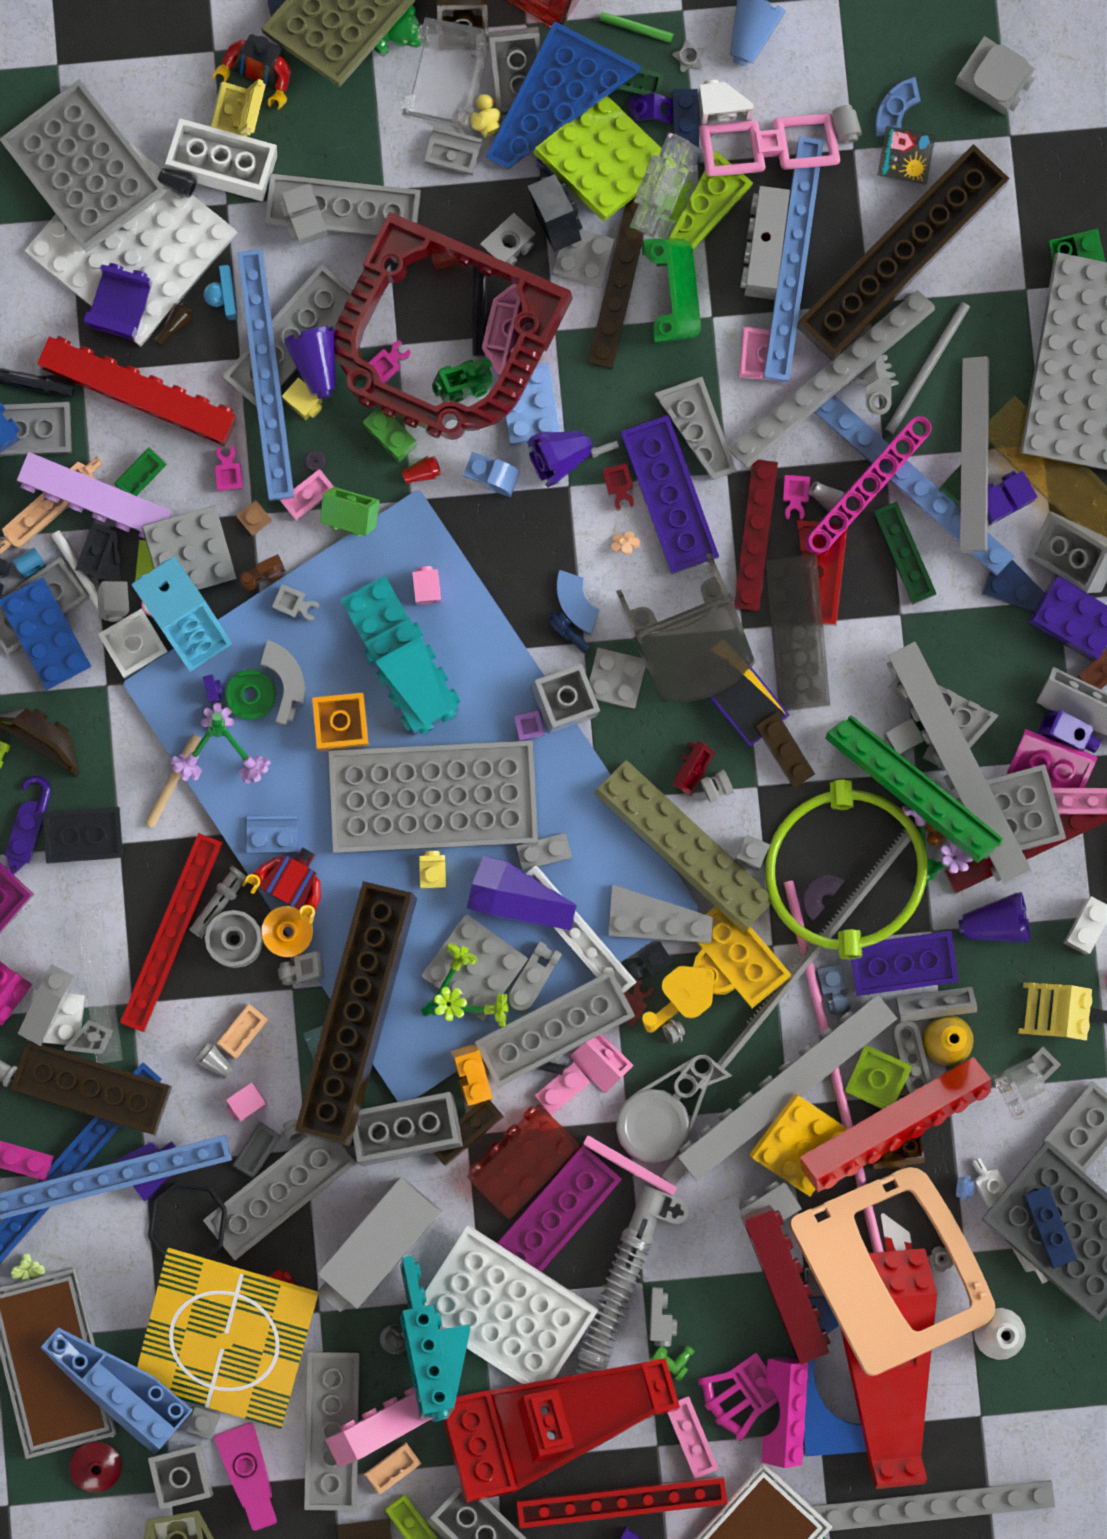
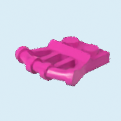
[698,1353,778,1441]

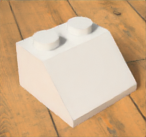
[698,80,754,125]

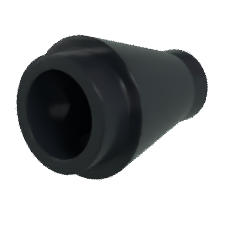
[157,168,197,198]

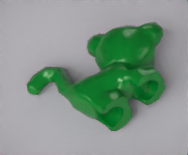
[374,5,424,57]

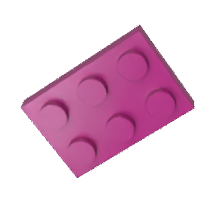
[1006,729,1097,788]

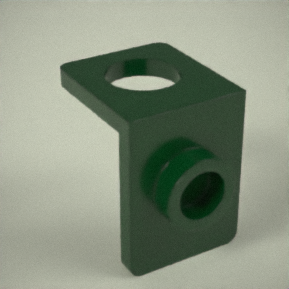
[939,465,961,505]

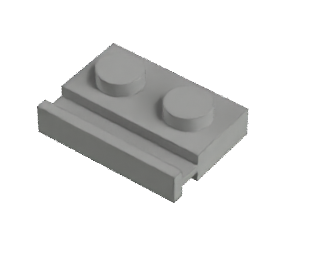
[424,126,482,176]

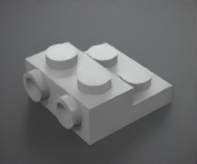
[649,1287,677,1346]

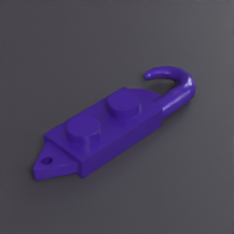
[4,776,51,875]

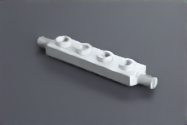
[971,1158,1049,1284]

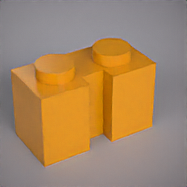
[450,1044,493,1106]

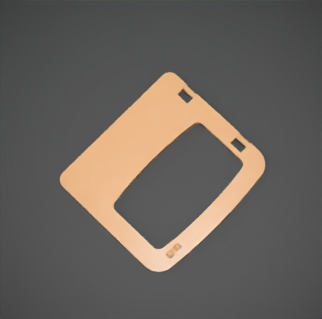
[789,1167,995,1376]

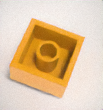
[312,693,369,752]

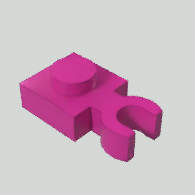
[369,340,411,383]
[215,446,243,492]
[783,475,810,520]

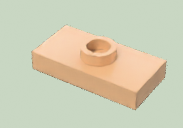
[216,1003,269,1060]
[364,1442,422,1495]

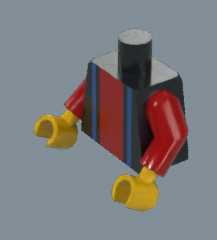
[212,34,291,110]

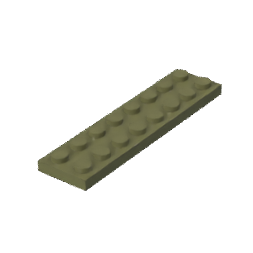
[594,760,771,932]

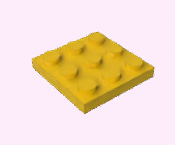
[749,1093,848,1197]

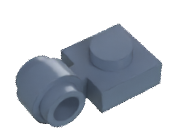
[816,964,851,1015]

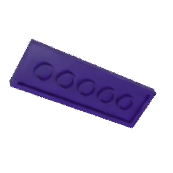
[620,415,719,575]

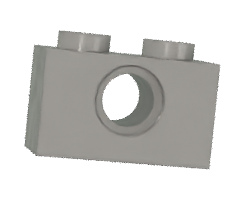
[478,213,536,265]

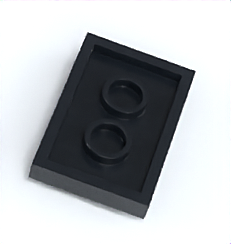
[42,807,124,864]

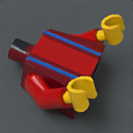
[242,847,321,924]

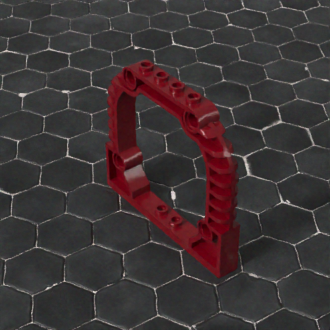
[334,212,573,440]

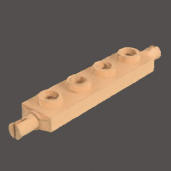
[0,456,103,555]

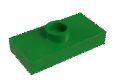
[114,447,167,496]

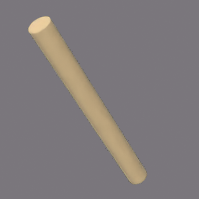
[145,733,201,828]

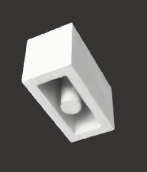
[1063,896,1107,955]

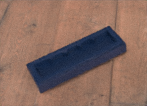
[1023,1186,1077,1269]

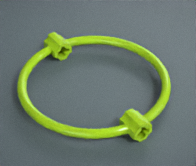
[765,780,928,960]

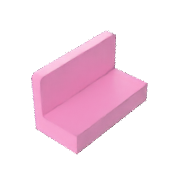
[570,1034,634,1093]

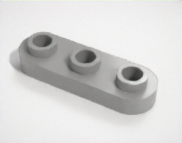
[893,1021,932,1093]

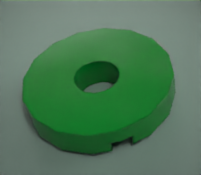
[225,669,276,721]

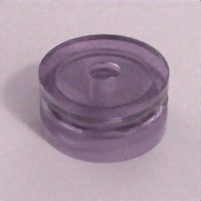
[306,451,327,472]

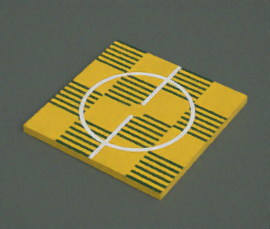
[137,1248,319,1429]

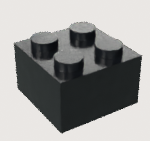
[527,174,583,252]

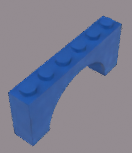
[789,1296,866,1457]

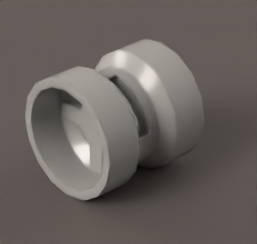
[700,769,734,803]

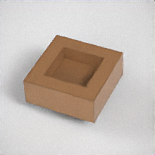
[236,500,272,537]

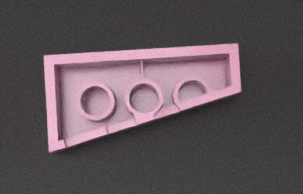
[325,1386,436,1468]

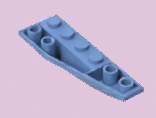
[41,1328,193,1455]

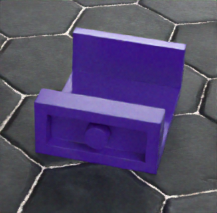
[84,263,152,341]

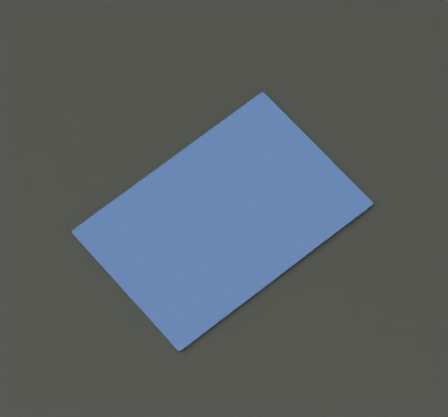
[124,490,699,1102]

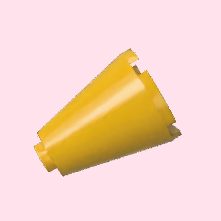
[922,1015,973,1066]

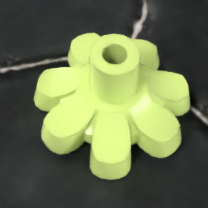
[11,1254,45,1282]

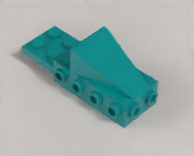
[341,576,461,735]
[400,1255,470,1422]

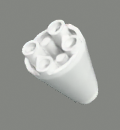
[973,1308,1026,1360]

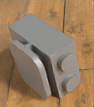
[955,36,1035,116]

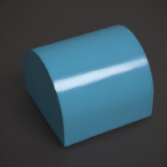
[13,547,46,579]

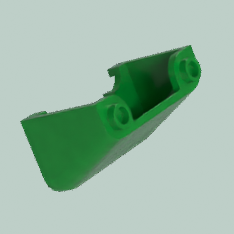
[641,238,701,344]

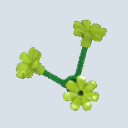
[421,943,509,1027]

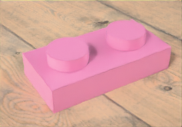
[280,469,334,521]
[535,1063,590,1115]

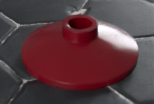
[69,1441,122,1493]

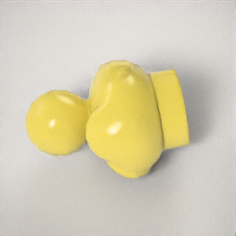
[470,94,501,137]

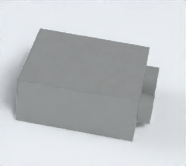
[317,1178,443,1312]

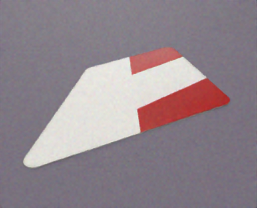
[881,1213,912,1252]

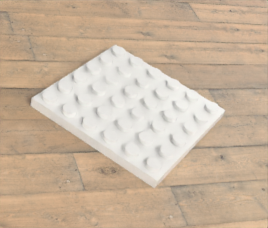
[25,143,238,347]

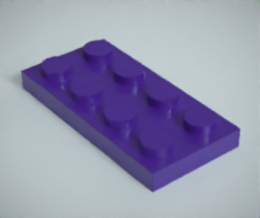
[851,931,958,996]

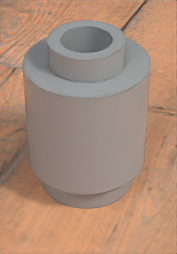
[832,105,862,144]

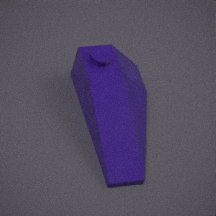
[467,855,577,930]

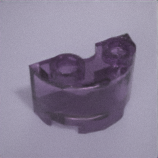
[802,875,845,923]

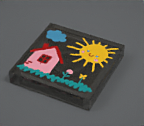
[877,126,936,185]

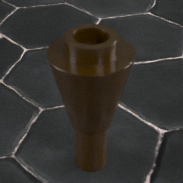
[155,302,194,345]

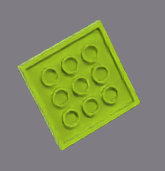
[533,96,674,222]

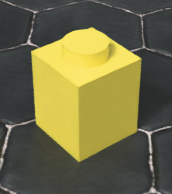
[282,378,322,420]

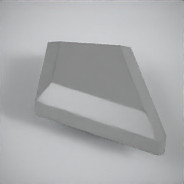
[64,1020,113,1054]

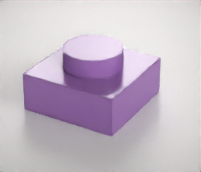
[514,710,545,741]

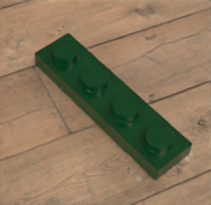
[873,501,937,605]

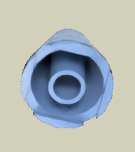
[730,0,786,66]

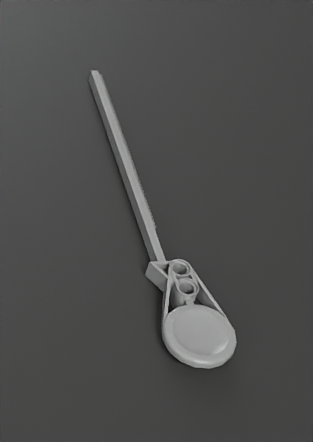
[616,829,911,1163]

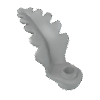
[854,354,899,415]

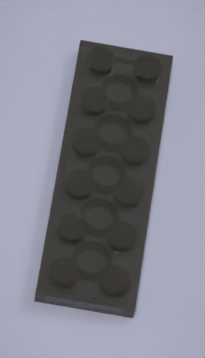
[766,554,830,711]

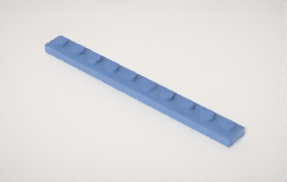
[763,136,824,383]
[237,249,295,501]
[814,395,1014,576]
[0,1135,232,1220]

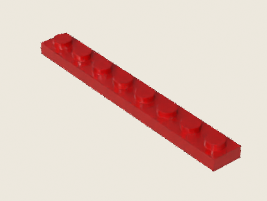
[120,833,223,1033]

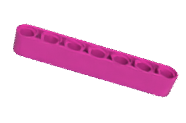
[805,416,932,555]

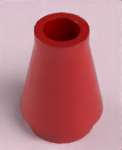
[402,455,441,484]

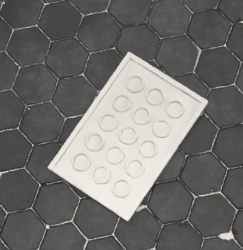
[425,1225,599,1384]

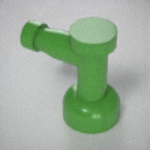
[649,1345,695,1382]

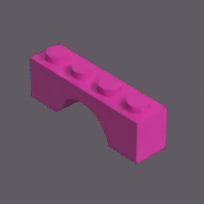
[761,1357,808,1468]

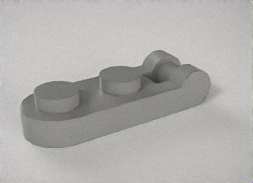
[509,941,562,1011]

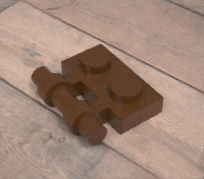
[240,554,286,591]

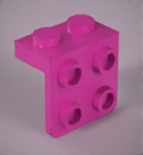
[0,961,33,1026]

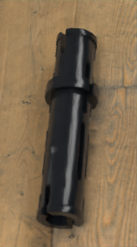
[0,368,75,399]

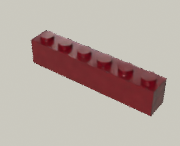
[741,1205,831,1364]

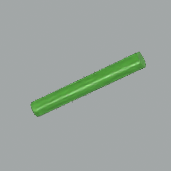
[599,12,674,43]

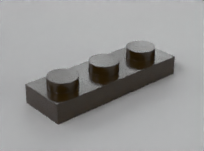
[754,710,815,788]
[433,1100,504,1167]

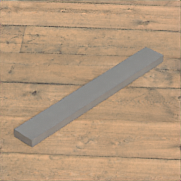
[960,356,989,553]

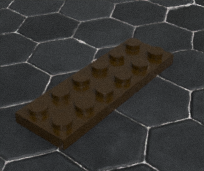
[11,1040,172,1136]

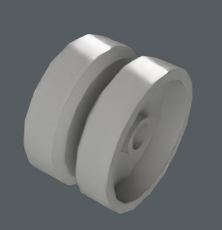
[205,910,264,968]

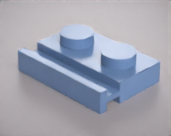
[246,815,298,854]

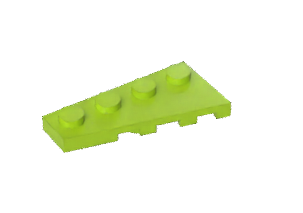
[669,150,753,251]

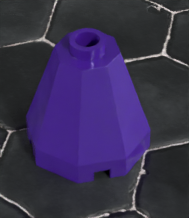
[527,431,593,487]

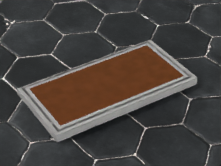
[0,1268,117,1459]

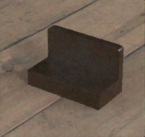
[338,1518,392,1539]

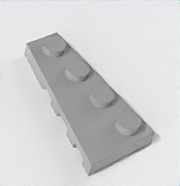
[654,377,736,480]
[888,676,999,748]
[608,885,713,943]

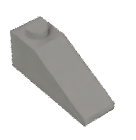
[18,964,77,1046]

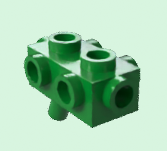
[432,358,493,403]

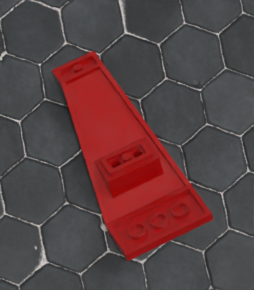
[840,1248,937,1489]
[443,1358,680,1503]

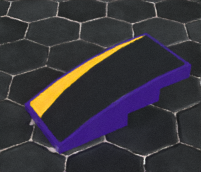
[684,635,790,747]

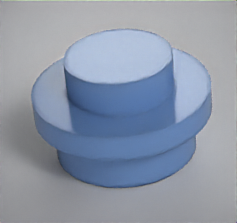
[956,1175,975,1201]

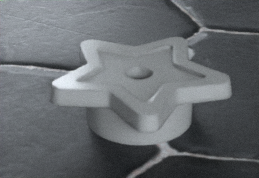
[672,40,705,72]

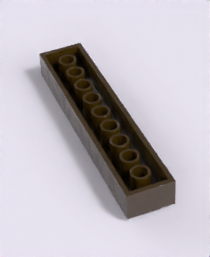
[797,144,1010,361]
[295,881,417,1147]

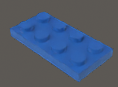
[0,577,92,691]

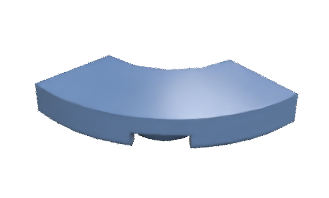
[875,77,921,137]
[557,570,599,635]

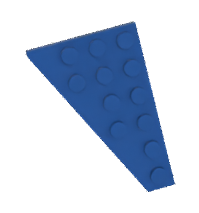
[486,21,642,169]

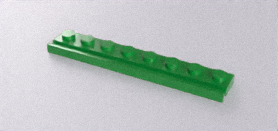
[825,715,1004,863]

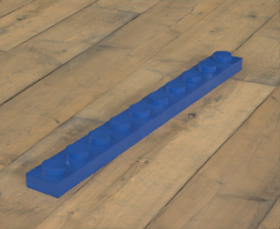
[0,1062,163,1264]

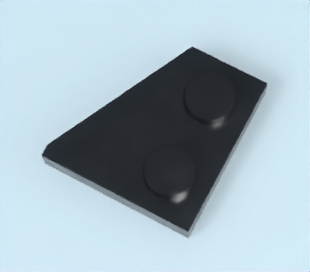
[74,522,123,582]

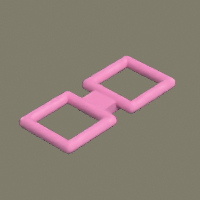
[699,113,840,177]

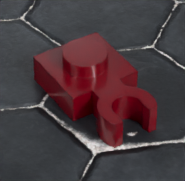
[602,463,634,511]

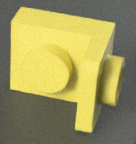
[419,851,446,889]

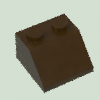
[437,0,488,50]

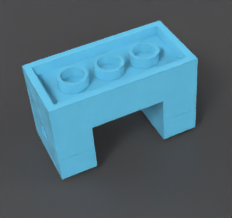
[131,556,232,672]

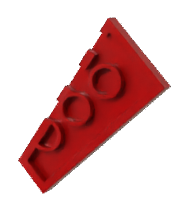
[797,520,848,626]

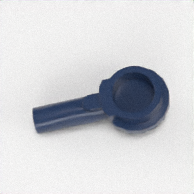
[548,611,590,653]

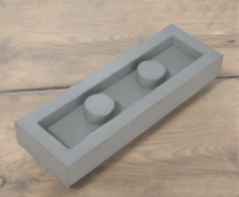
[896,987,977,1022]

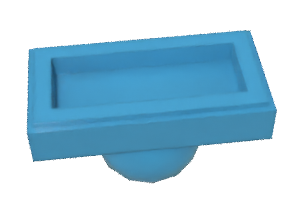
[204,265,238,321]

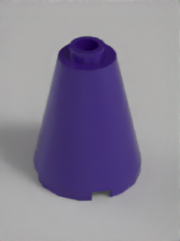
[284,326,336,399]
[958,892,1031,943]

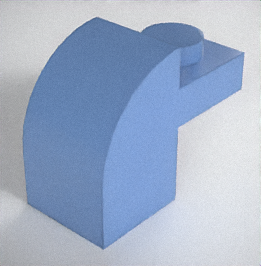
[463,452,520,497]

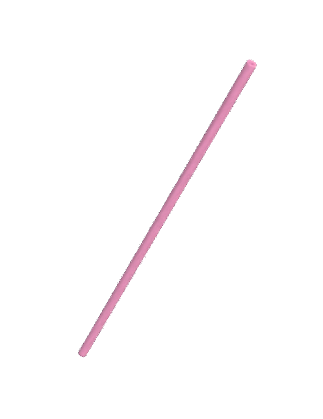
[784,881,884,1253]

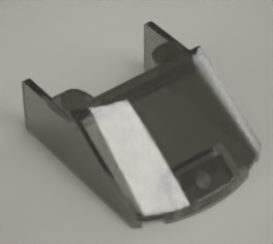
[616,553,755,703]

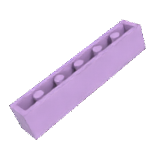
[17,452,171,539]

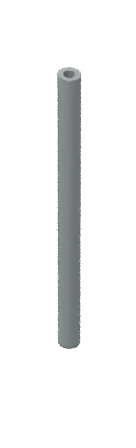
[885,302,970,435]

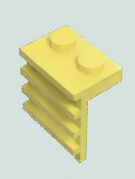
[210,79,266,137]
[1018,982,1092,1040]

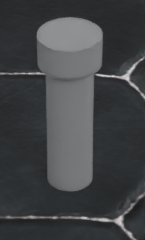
[590,441,619,458]

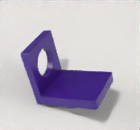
[628,93,673,124]

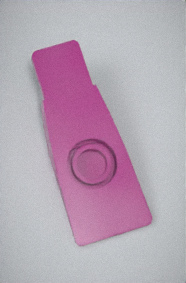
[214,1423,277,1531]

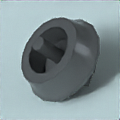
[379,1324,406,1355]

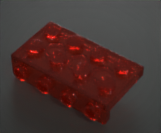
[467,1104,582,1220]

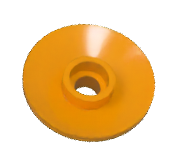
[261,906,313,957]

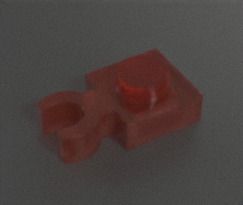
[624,979,654,1027]

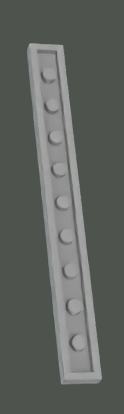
[729,290,935,469]
[811,1480,1055,1531]

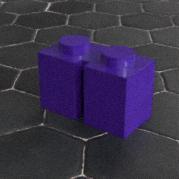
[987,471,1038,525]

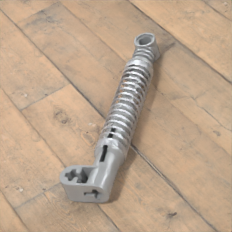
[573,1185,689,1375]

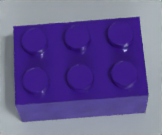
[1027,576,1107,661]

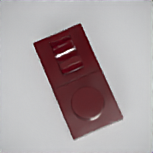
[672,741,715,797]

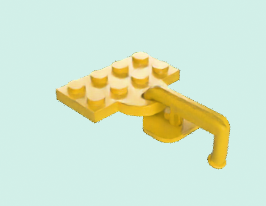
[642,907,792,1033]

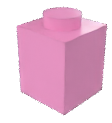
[412,566,442,606]
[226,1082,267,1122]

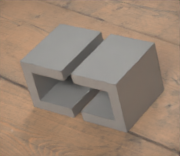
[279,183,328,246]

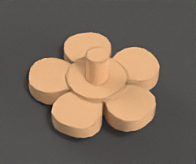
[611,532,640,555]

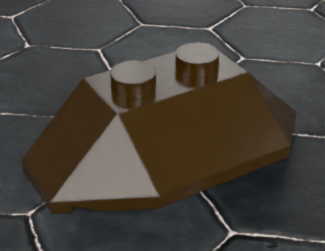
[0,708,80,777]

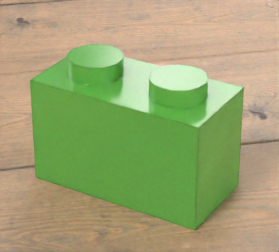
[363,408,417,463]
[320,487,380,536]

